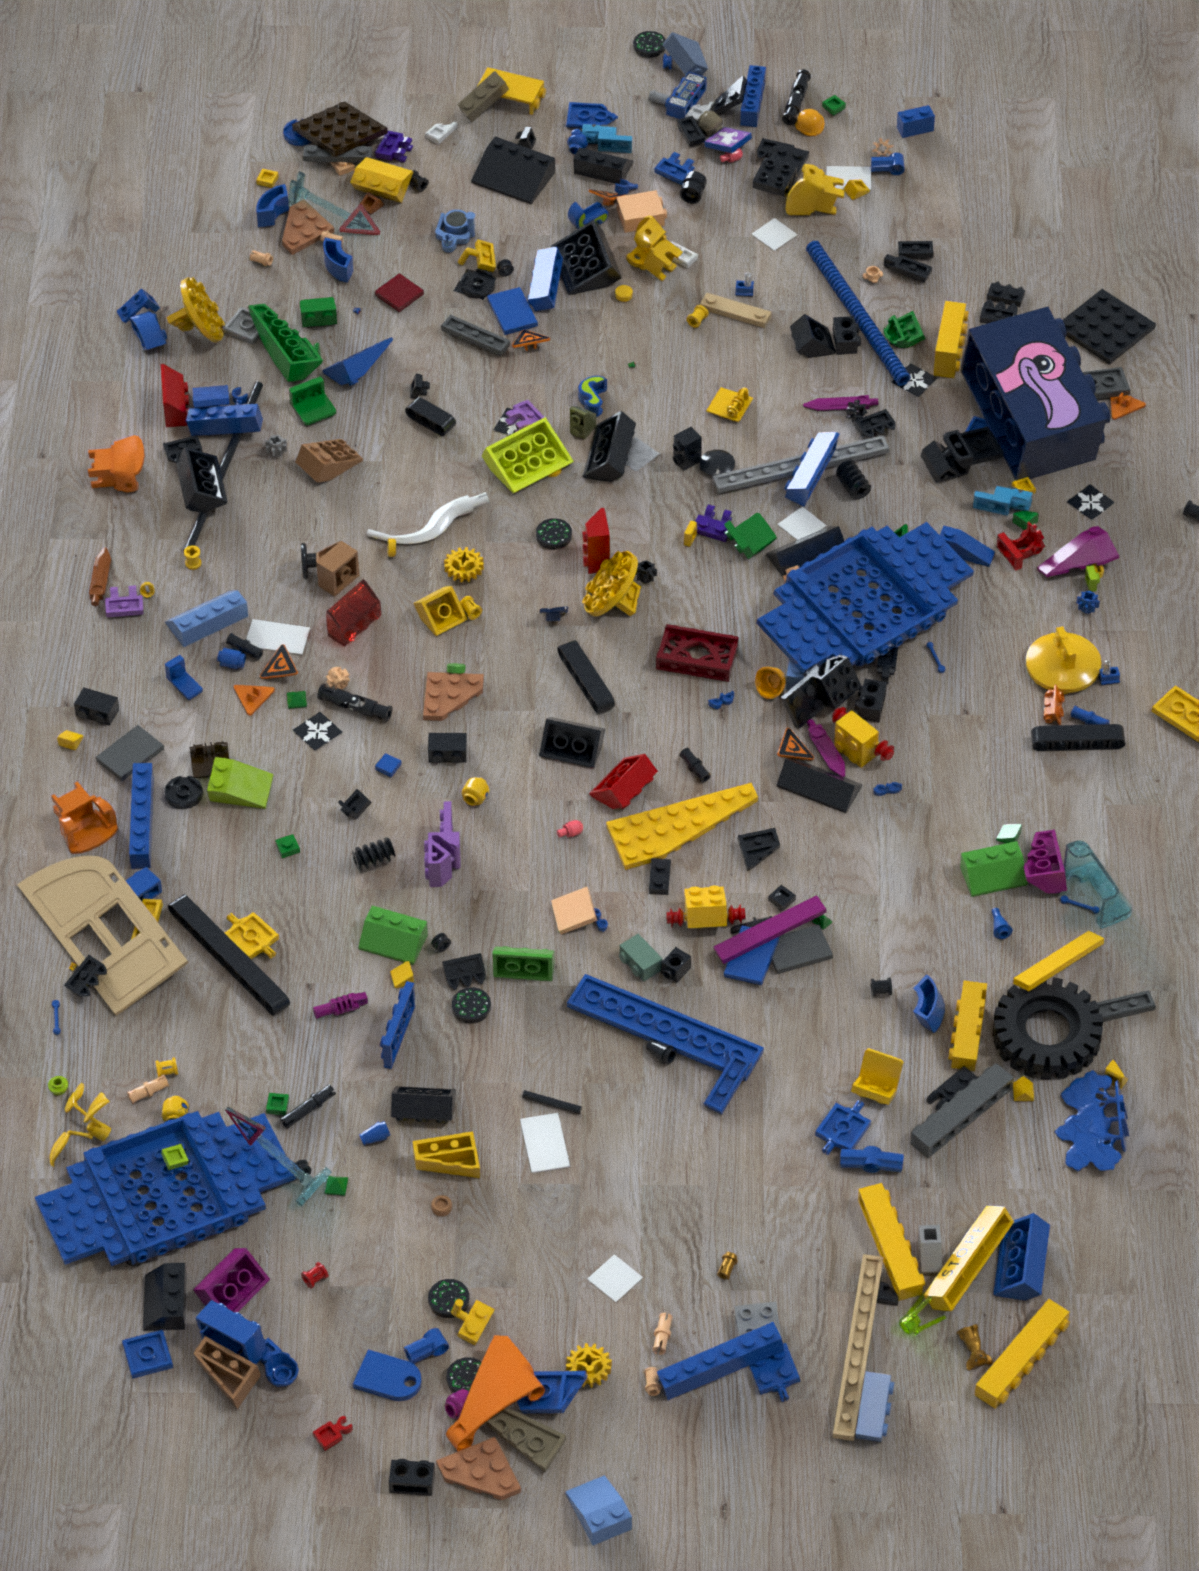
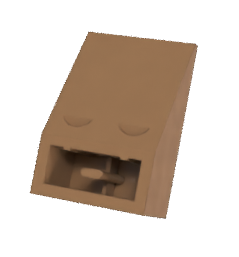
[295,439,363,483]

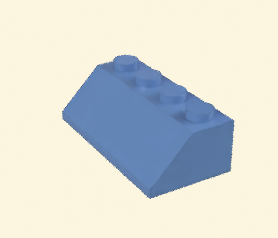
[165,590,248,647]

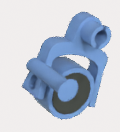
[435,210,475,253]

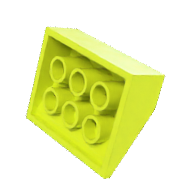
[482,417,574,494]

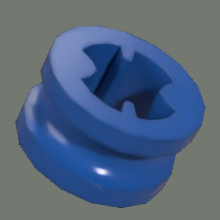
[663,54,673,69]

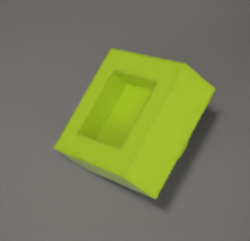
[1085,566,1100,592]
[161,1144,189,1170]

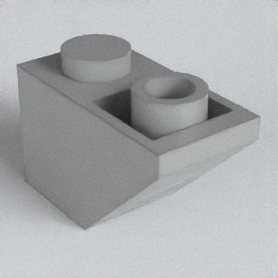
[918,1225,942,1274]

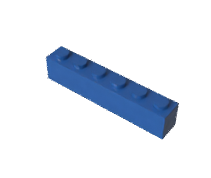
[129,763,154,869]
[657,1321,784,1400]

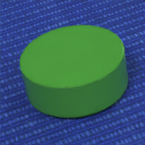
[447,663,466,674]

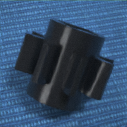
[844,400,868,422]
[635,560,657,584]

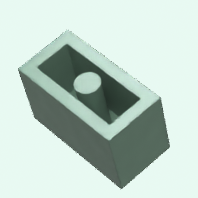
[619,933,663,982]

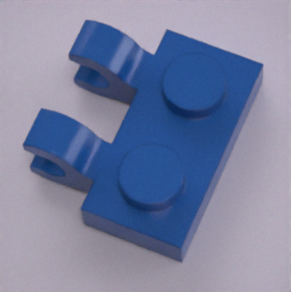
[654,152,695,185]

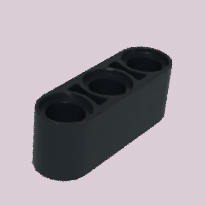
[405,397,456,436]

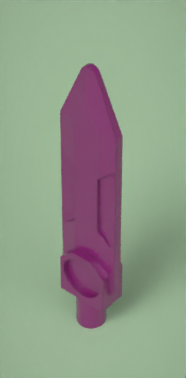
[803,395,879,411]
[807,719,845,777]

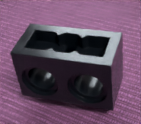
[832,316,861,355]
[854,679,887,723]
[389,1459,435,1496]

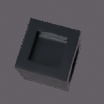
[661,947,691,983]

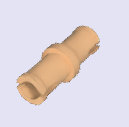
[127,1075,169,1104]
[652,1313,673,1355]

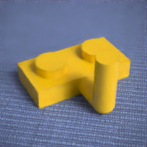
[458,239,496,272]
[451,1299,495,1346]

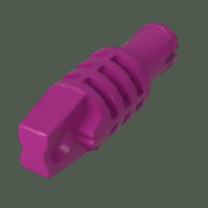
[313,992,368,1019]

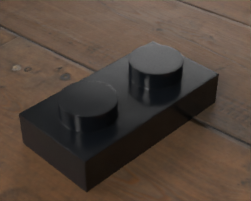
[677,116,705,146]
[898,241,934,258]
[649,858,671,895]

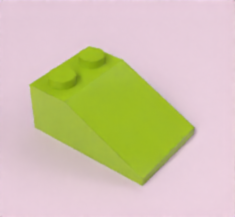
[207,757,274,809]

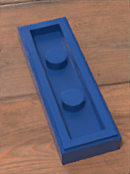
[704,1053,752,1115]

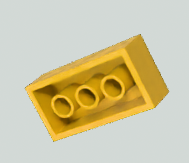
[933,301,969,378]

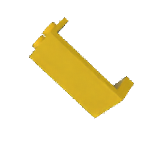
[477,67,546,115]

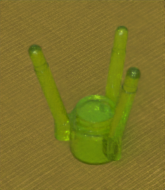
[899,1292,946,1335]

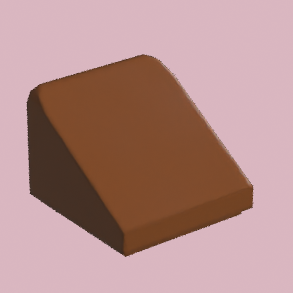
[358,192,385,214]

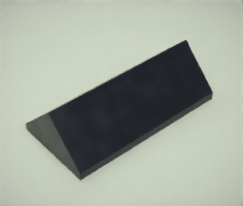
[766,526,844,577]
[777,758,862,813]

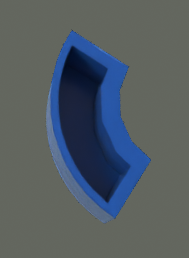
[256,184,289,227]
[323,237,353,283]
[129,311,167,351]
[913,974,945,1033]

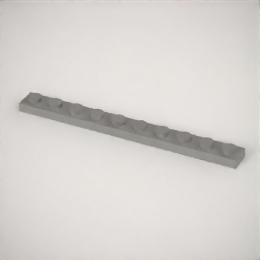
[712,435,889,494]

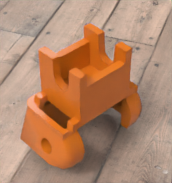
[88,435,145,492]
[51,781,118,854]

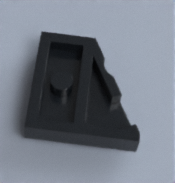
[737,828,780,871]

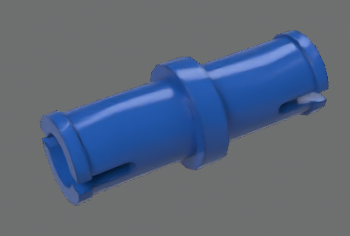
[1071,706,1110,725]

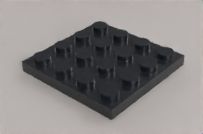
[1063,289,1156,365]

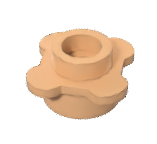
[863,266,883,283]

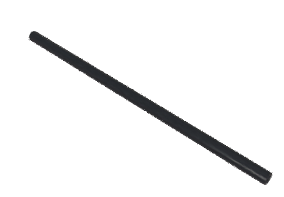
[183,381,263,553]

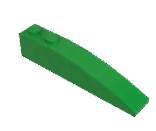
[248,303,323,382]

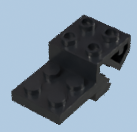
[753,143,809,197]
[920,426,1004,483]
[781,655,862,728]

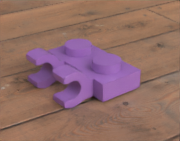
[505,400,544,432]
[105,585,144,617]

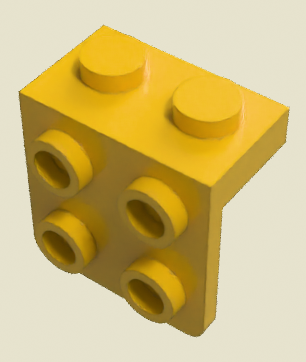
[851,1048,904,1105]

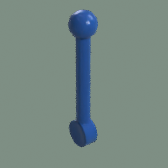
[926,642,946,673]
[1060,895,1100,914]
[52,1000,61,1035]

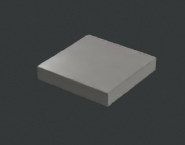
[223,307,260,345]

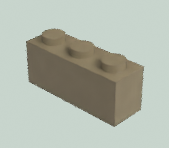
[457,71,509,123]

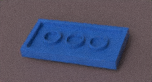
[380,981,416,1069]

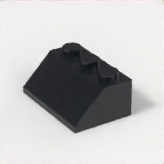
[574,147,633,184]
[539,717,605,768]
[391,1086,456,1123]
[143,1263,187,1331]

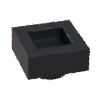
[768,885,796,911]

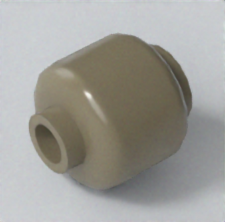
[698,111,723,136]

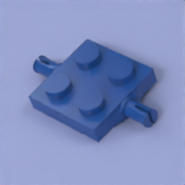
[815,1100,871,1155]
[749,1343,800,1402]

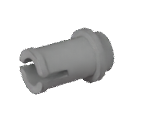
[648,90,670,104]

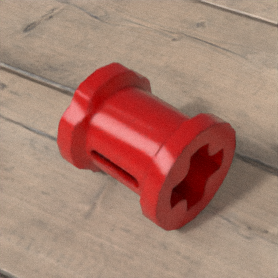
[301,1262,329,1289]

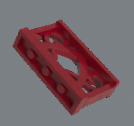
[656,624,739,682]

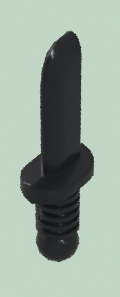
[730,916,773,934]

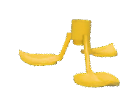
[49,1082,111,1167]

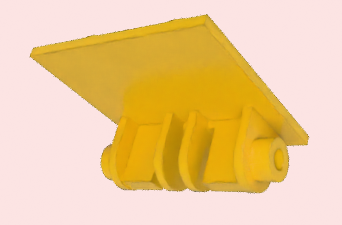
[706,387,753,423]

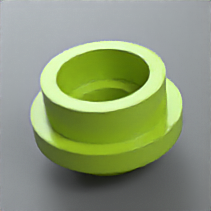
[48,1076,68,1095]

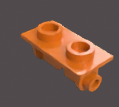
[1043,685,1065,725]

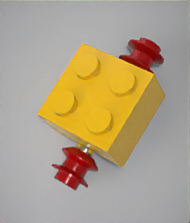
[832,707,894,768]
[666,885,746,928]

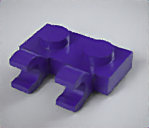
[375,131,413,163]
[695,504,732,542]

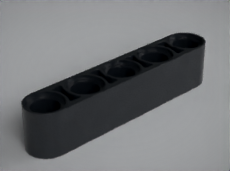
[557,640,615,714]
[1031,724,1126,751]

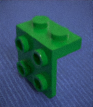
[300,297,337,327]
[289,376,336,425]
[724,513,777,559]

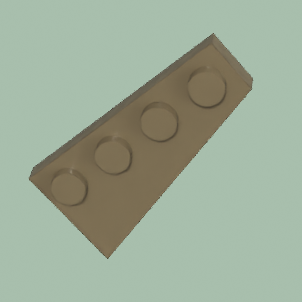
[485,1407,566,1473]

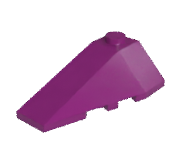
[1037,526,1119,577]

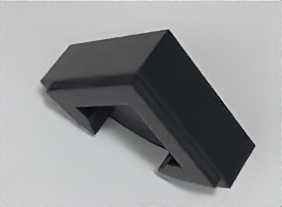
[877,1281,898,1306]

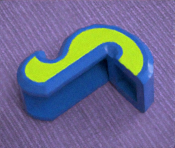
[568,202,609,229]
[578,376,607,417]

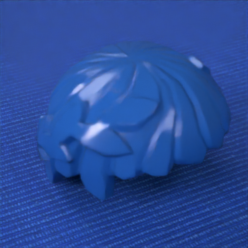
[265,1352,299,1387]

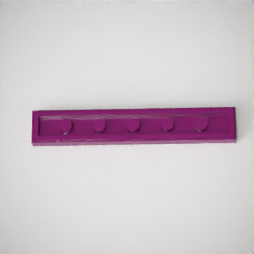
[713,895,827,964]

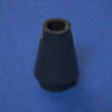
[646,1039,677,1064]

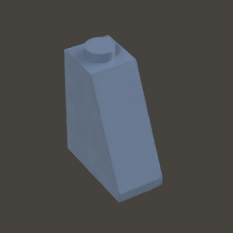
[663,32,708,76]

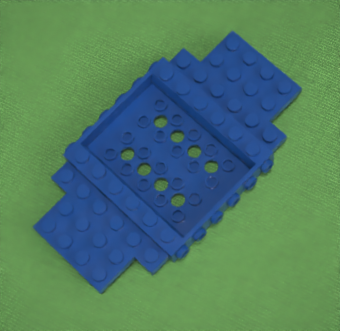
[756,522,974,673]
[35,1111,296,1266]

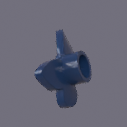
[539,606,568,621]

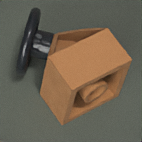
[301,541,360,597]

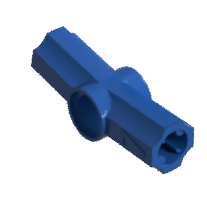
[840,1146,904,1173]

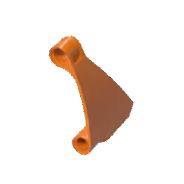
[446,1335,545,1451]

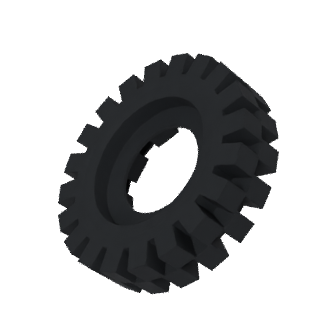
[992,977,1103,1080]

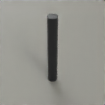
[522,1090,582,1114]

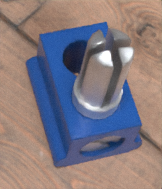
[735,273,754,296]
[1098,660,1120,685]

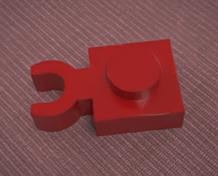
[313,1416,353,1451]

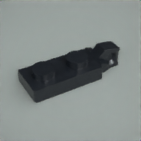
[883,254,932,283]
[877,647,898,684]

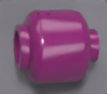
[445,1389,469,1420]

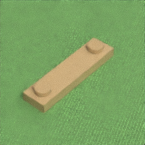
[700,293,771,328]

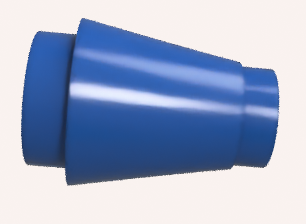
[359,1121,391,1145]

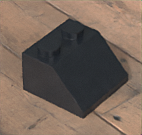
[790,314,836,358]

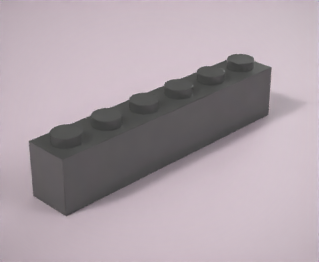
[911,1063,1014,1159]

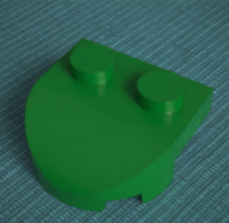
[884,311,926,348]

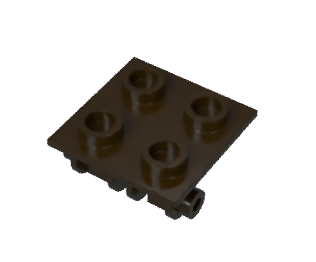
[189,741,229,778]

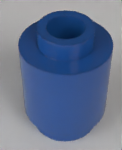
[217,648,246,670]

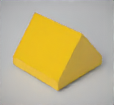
[1013,1076,1034,1101]

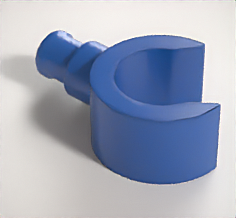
[614,179,638,194]
[232,387,248,405]

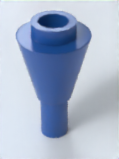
[992,908,1013,939]

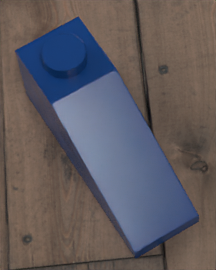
[940,526,995,567]

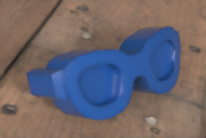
[708,690,734,709]
[873,782,902,796]
[594,908,608,932]

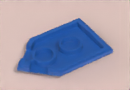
[566,102,618,128]

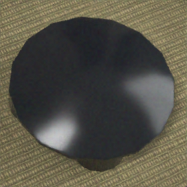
[699,449,735,476]

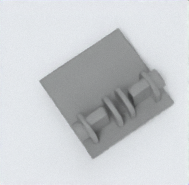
[734,1302,782,1338]

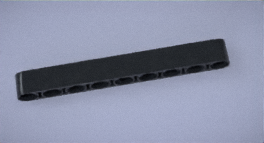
[168,894,290,1016]

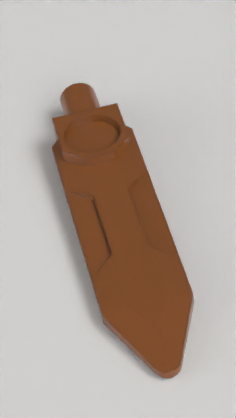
[89,547,111,606]

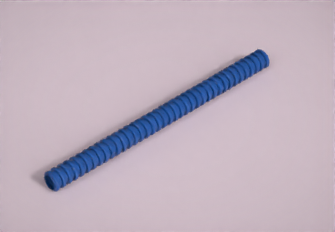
[806,240,911,386]

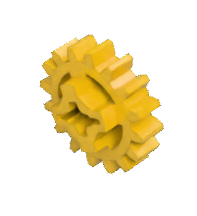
[444,547,484,583]
[566,1343,612,1388]

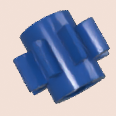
[1076,591,1100,614]

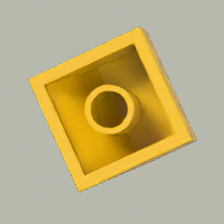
[413,586,468,636]

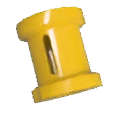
[686,305,709,328]
[184,545,202,570]
[460,596,483,620]
[155,1057,178,1078]

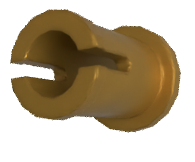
[717,1252,738,1280]

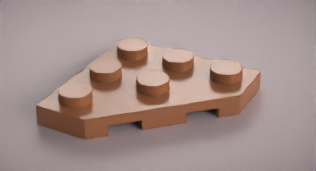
[282,199,334,255]
[423,672,484,721]
[436,1437,521,1500]

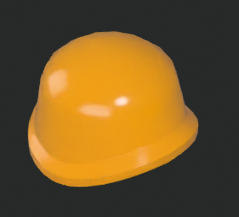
[795,109,825,136]
[755,667,786,699]

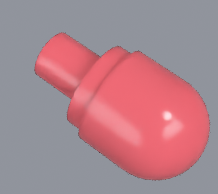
[720,148,743,162]
[557,820,583,838]

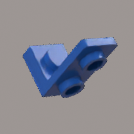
[117,288,160,323]
[165,655,203,700]

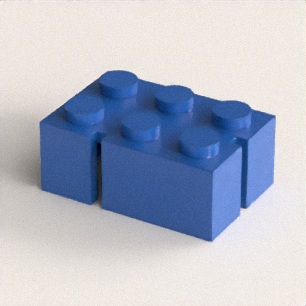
[195,1300,267,1364]

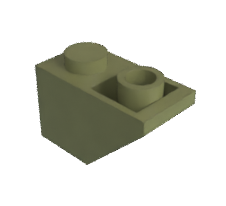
[569,406,596,439]

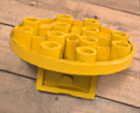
[167,277,225,343]
[582,551,641,617]
[1026,626,1101,694]

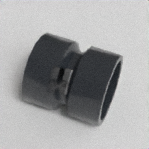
[680,171,707,204]

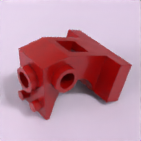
[996,522,1046,571]

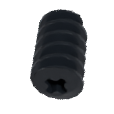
[836,459,871,499]
[352,837,396,872]

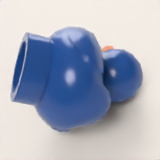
[567,129,588,155]

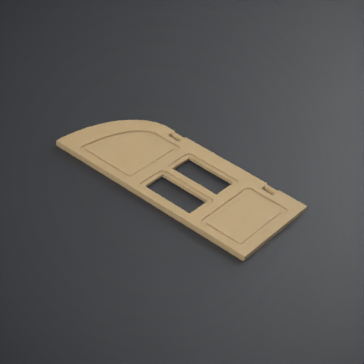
[17,856,189,1016]

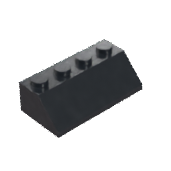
[583,411,636,482]
[176,447,228,513]

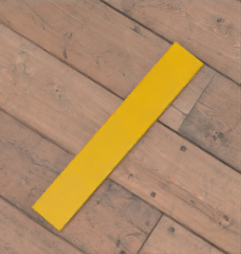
[1013,931,1104,991]

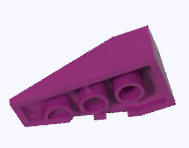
[1024,829,1067,894]

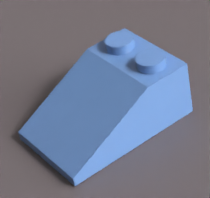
[565,1475,632,1546]

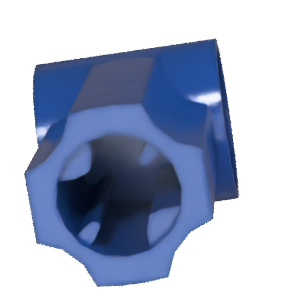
[871,152,905,175]
[404,1328,449,1364]

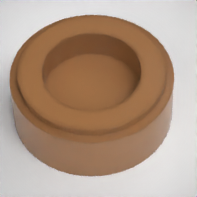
[431,1195,452,1217]

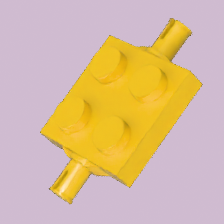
[224,912,279,960]

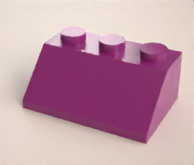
[193,1248,270,1312]

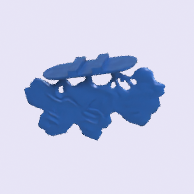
[1054,1070,1129,1171]

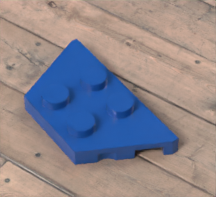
[517,1371,588,1414]

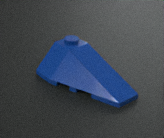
[322,337,393,386]

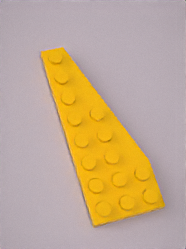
[606,783,758,870]

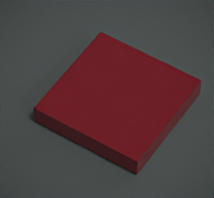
[375,273,424,312]

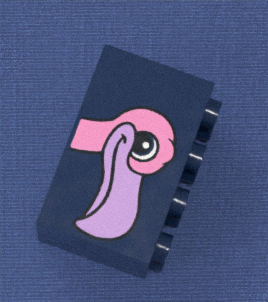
[960,306,1110,480]

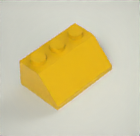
[350,157,413,203]

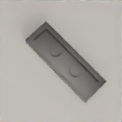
[1097,990,1156,1022]

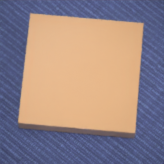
[551,887,597,935]

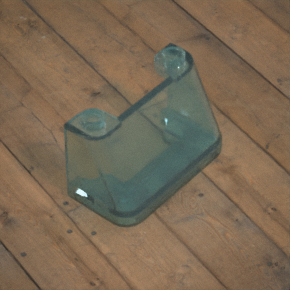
[1064,840,1132,929]

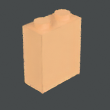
[616,190,667,233]

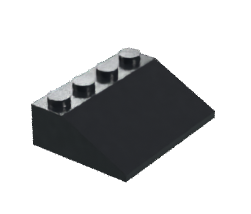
[471,136,555,204]
[550,220,622,295]

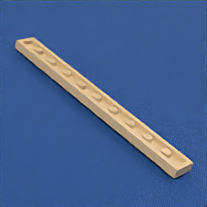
[833,1254,884,1441]

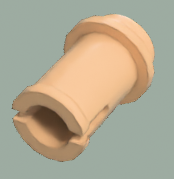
[320,231,344,243]
[250,250,273,267]
[644,1367,662,1396]

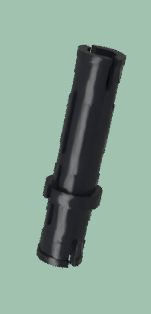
[280,1084,336,1129]

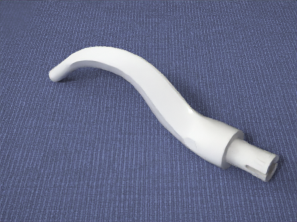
[367,492,489,544]

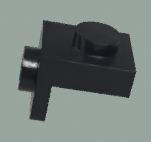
[338,789,372,819]

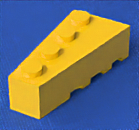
[948,980,987,1071]

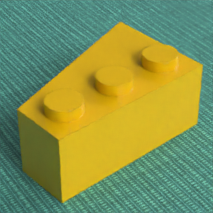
[412,1131,480,1178]

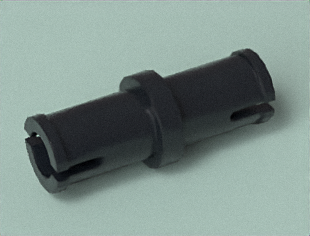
[226,633,264,660]
[679,748,711,783]

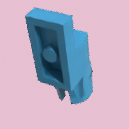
[582,124,632,153]
[973,486,1033,516]

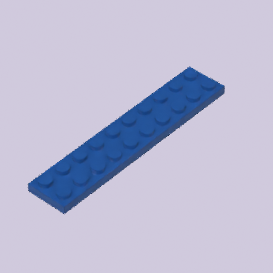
[567,974,764,1081]

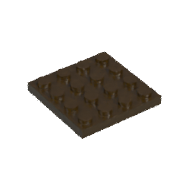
[292,101,388,157]

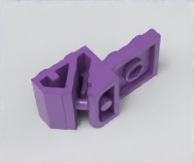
[424,801,461,887]

